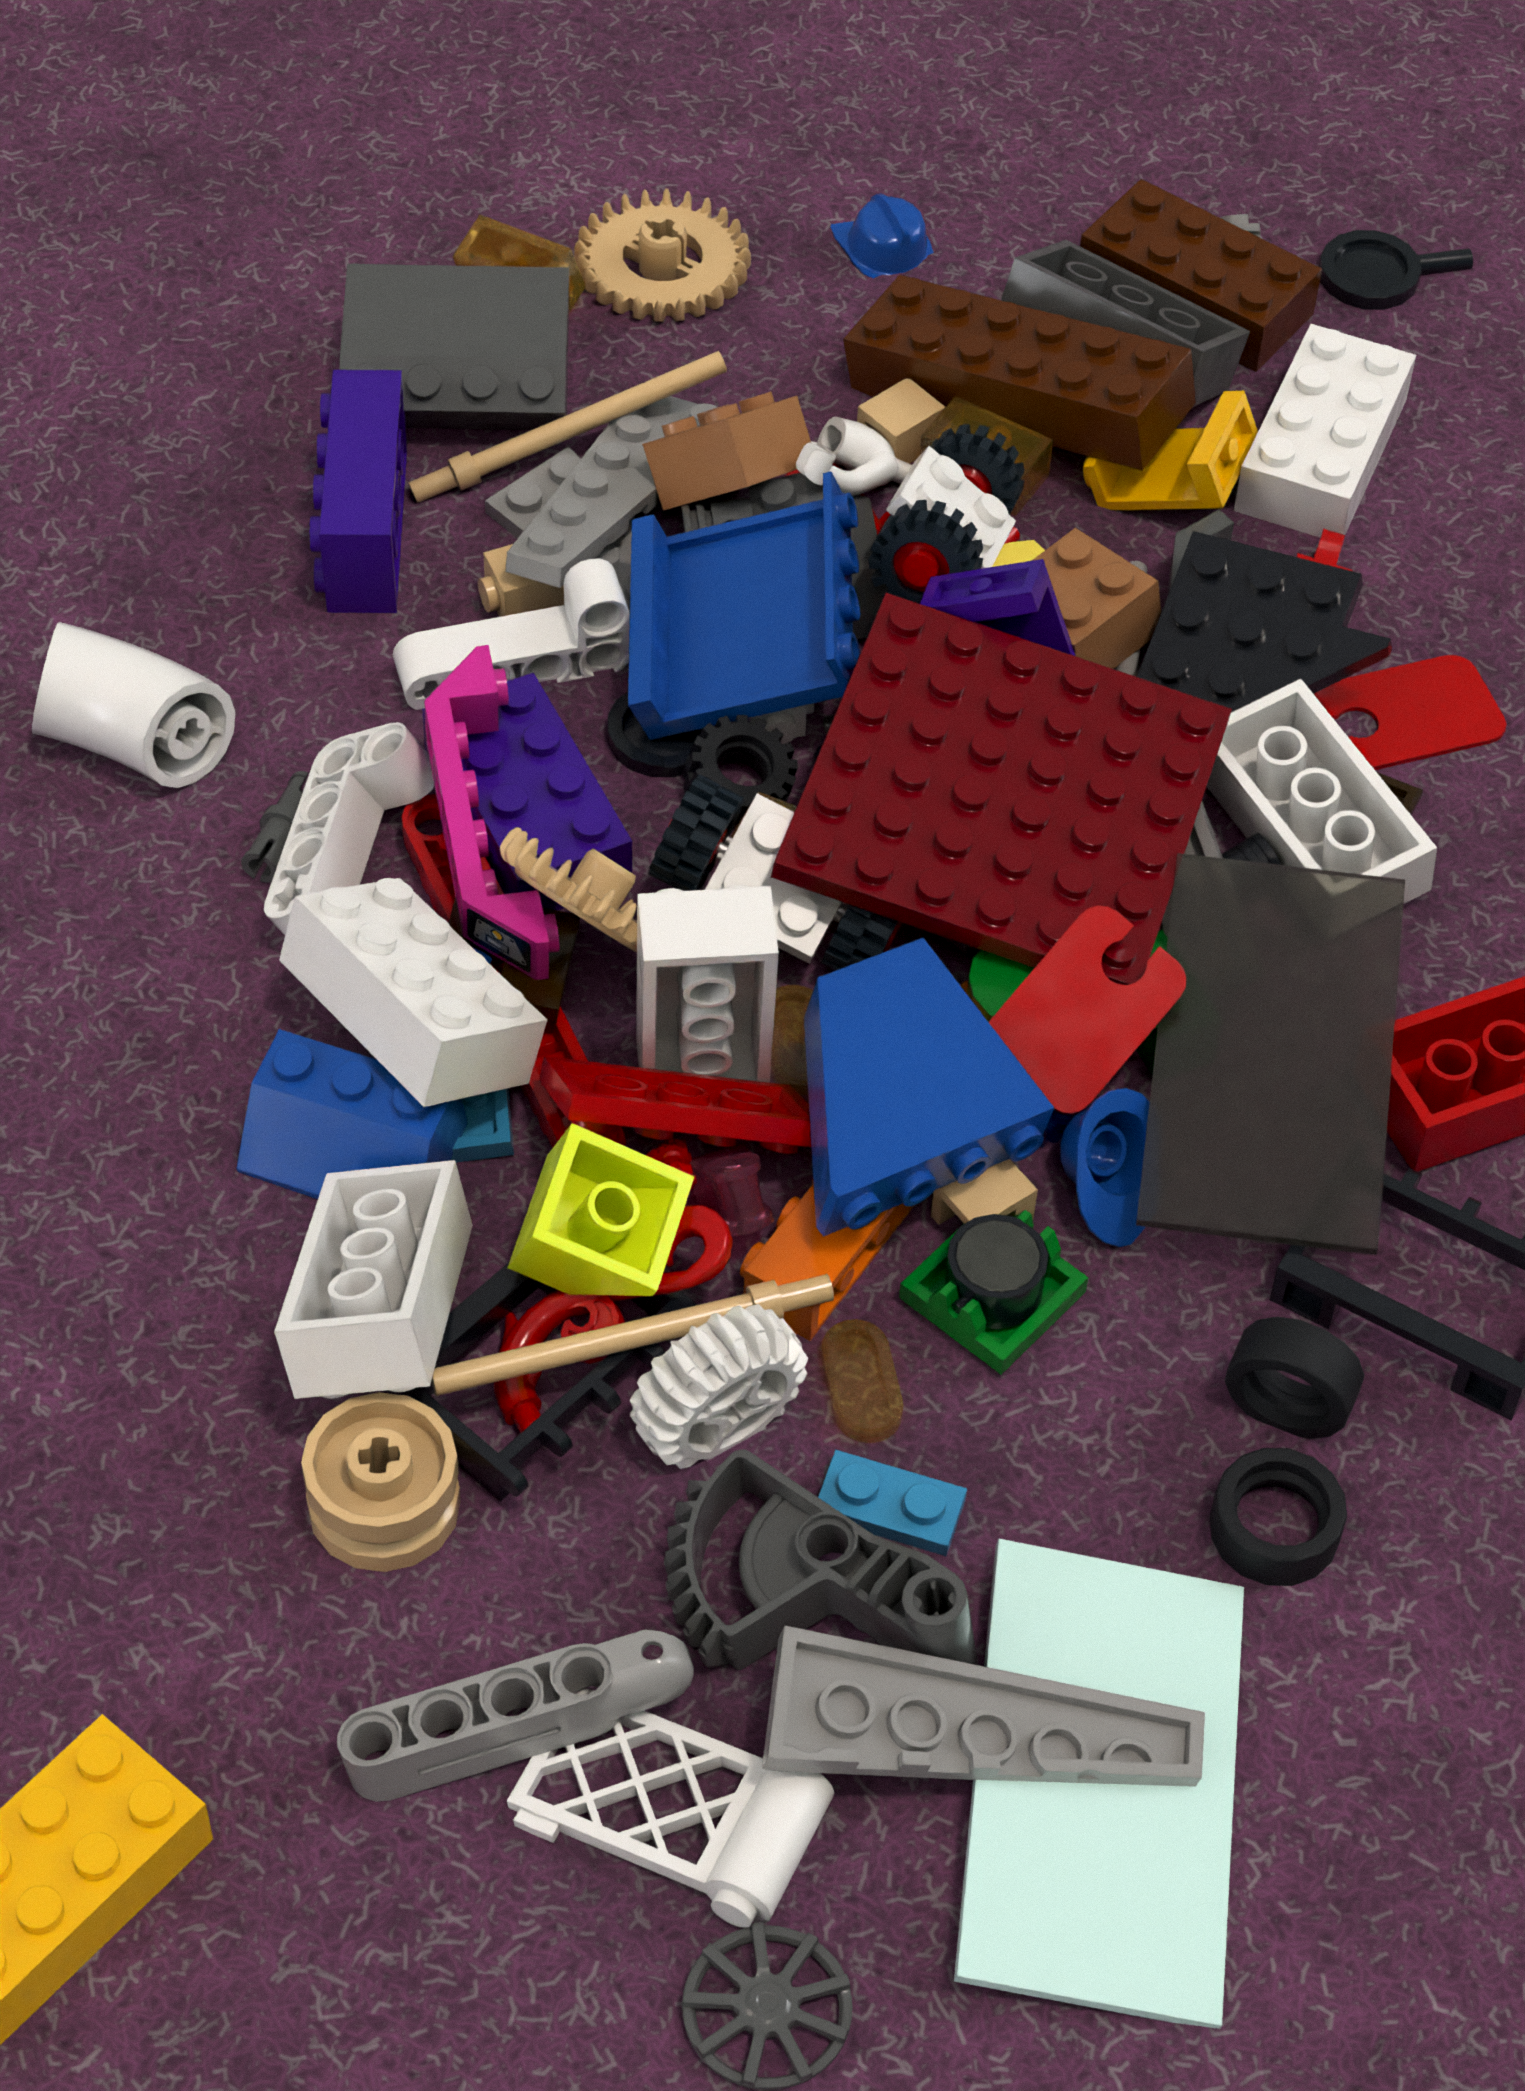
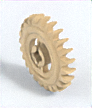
[574,188,751,322]
[500,827,637,953]

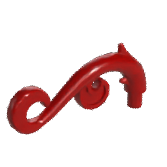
[493,1205,733,1433]

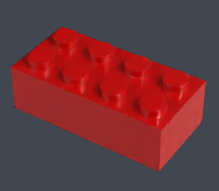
[1352,976,1525,1172]

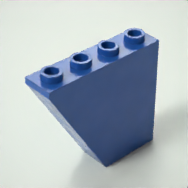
[804,938,1054,1237]

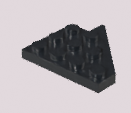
[1137,531,1392,713]

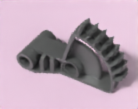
[664,1449,978,1670]

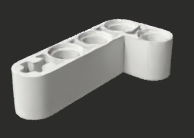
[393,559,630,710]
[264,722,435,935]

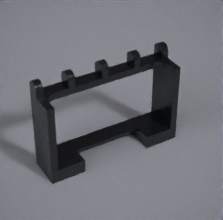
[1269,1142,1525,1421]
[383,1261,698,1502]

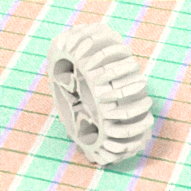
[629,1304,808,1469]

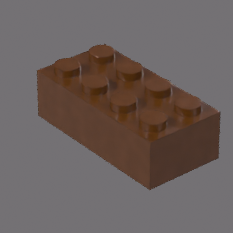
[1080,179,1322,372]

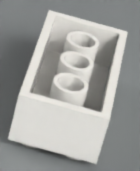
[1234,324,1416,537]
[1207,679,1437,943]
[279,878,547,1107]
[636,884,779,1083]
[274,1160,473,1399]

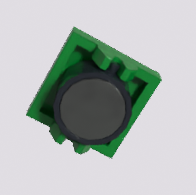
[899,1210,1088,1375]

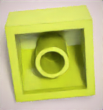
[508,1123,694,1296]

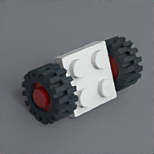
[868,424,1025,604]
[648,774,902,970]

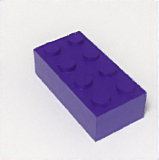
[310,370,407,613]
[422,673,632,911]

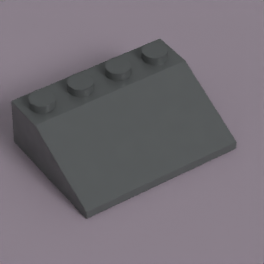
[339,264,569,430]

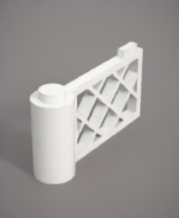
[507,1687,835,1928]

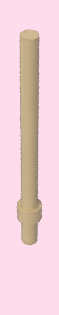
[408,351,727,503]
[431,1274,834,1396]

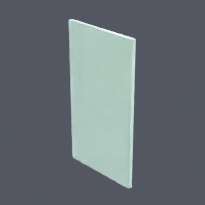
[954,1539,1244,2029]

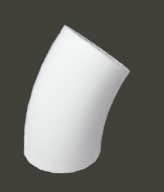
[32,622,235,788]

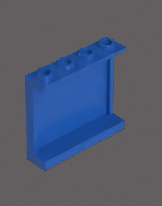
[628,471,861,740]

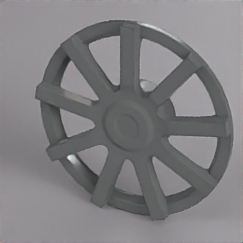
[682,1922,853,2090]

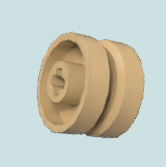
[301,1392,461,1572]

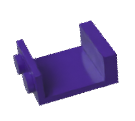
[920,559,1076,656]

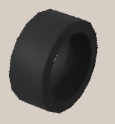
[1225,1317,1365,1439]
[1210,1448,1347,1586]

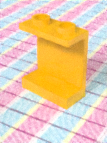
[1083,390,1258,510]

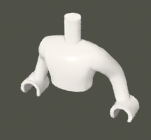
[796,417,912,496]

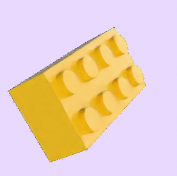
[0,1714,213,2045]

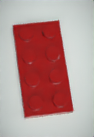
[539,1056,811,1154]

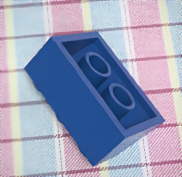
[236,1029,468,1199]

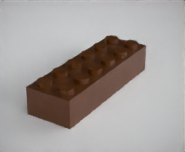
[843,275,1196,471]

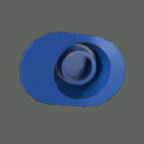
[831,193,934,278]
[1060,1088,1160,1247]

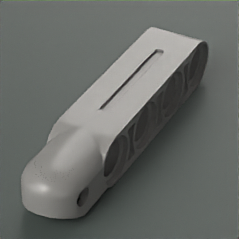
[337,1629,694,1802]

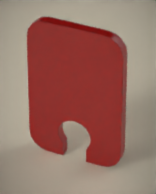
[1314,655,1507,770]
[989,905,1187,1115]

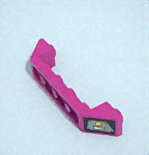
[424,645,560,980]

